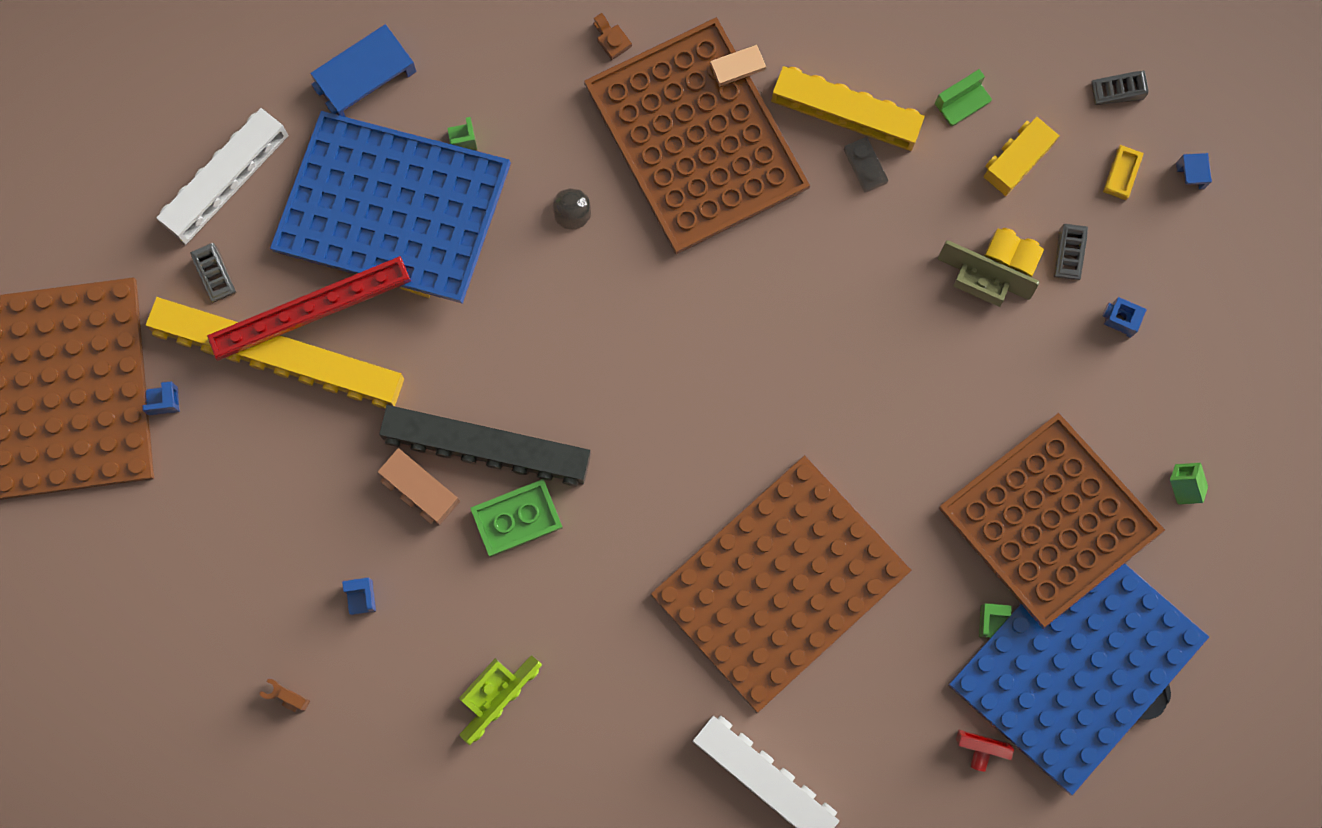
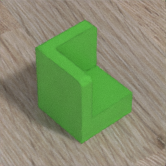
[448,117,477,150]
[1170,463,1208,504]
[979,603,1011,638]

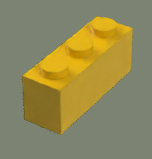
[984,117,1060,196]

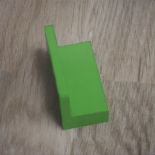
[935,69,992,126]

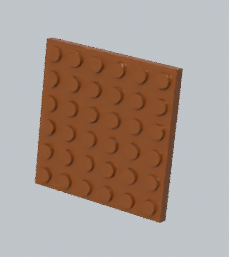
[939,413,1165,629]

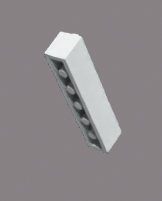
[156,108,289,245]
[692,715,839,828]

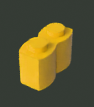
[984,228,1044,277]

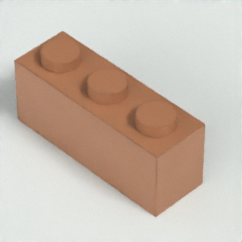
[378,448,460,525]

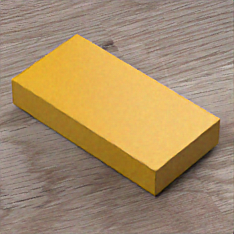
[1103,145,1144,200]

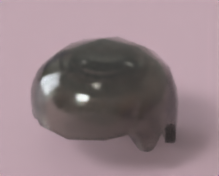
[553,188,591,229]

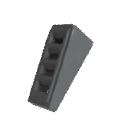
[1091,70,1149,105]
[1055,224,1088,280]
[190,243,237,303]

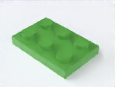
[470,479,563,557]

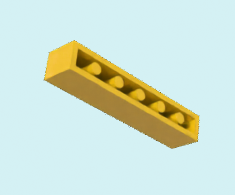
[771,66,925,151]

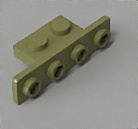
[938,240,1039,307]

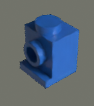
[1102,297,1147,338]

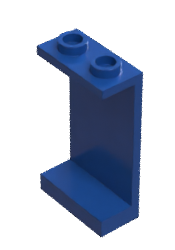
[311,24,417,117]

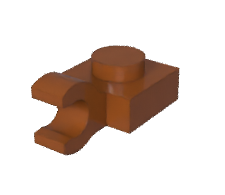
[593,13,632,60]
[259,679,310,712]

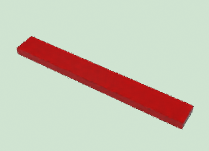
[207,256,411,361]

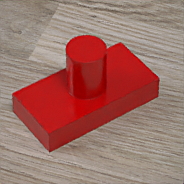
[956,730,1014,772]

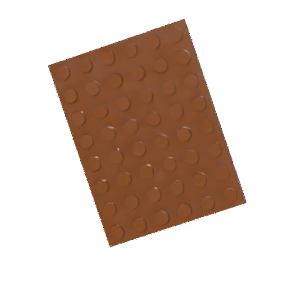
[584,17,810,254]
[0,277,154,500]
[651,455,912,713]

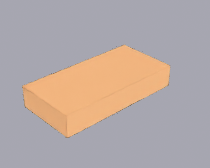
[710,45,766,86]

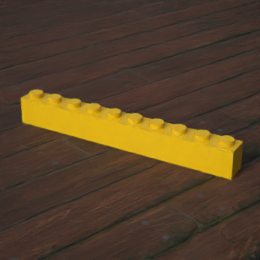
[146,297,404,409]

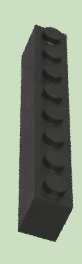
[379,405,591,486]

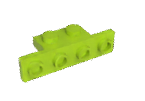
[459,655,542,745]

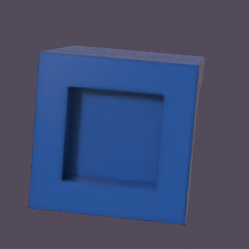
[1176,153,1212,189]
[142,381,180,415]
[342,577,376,615]

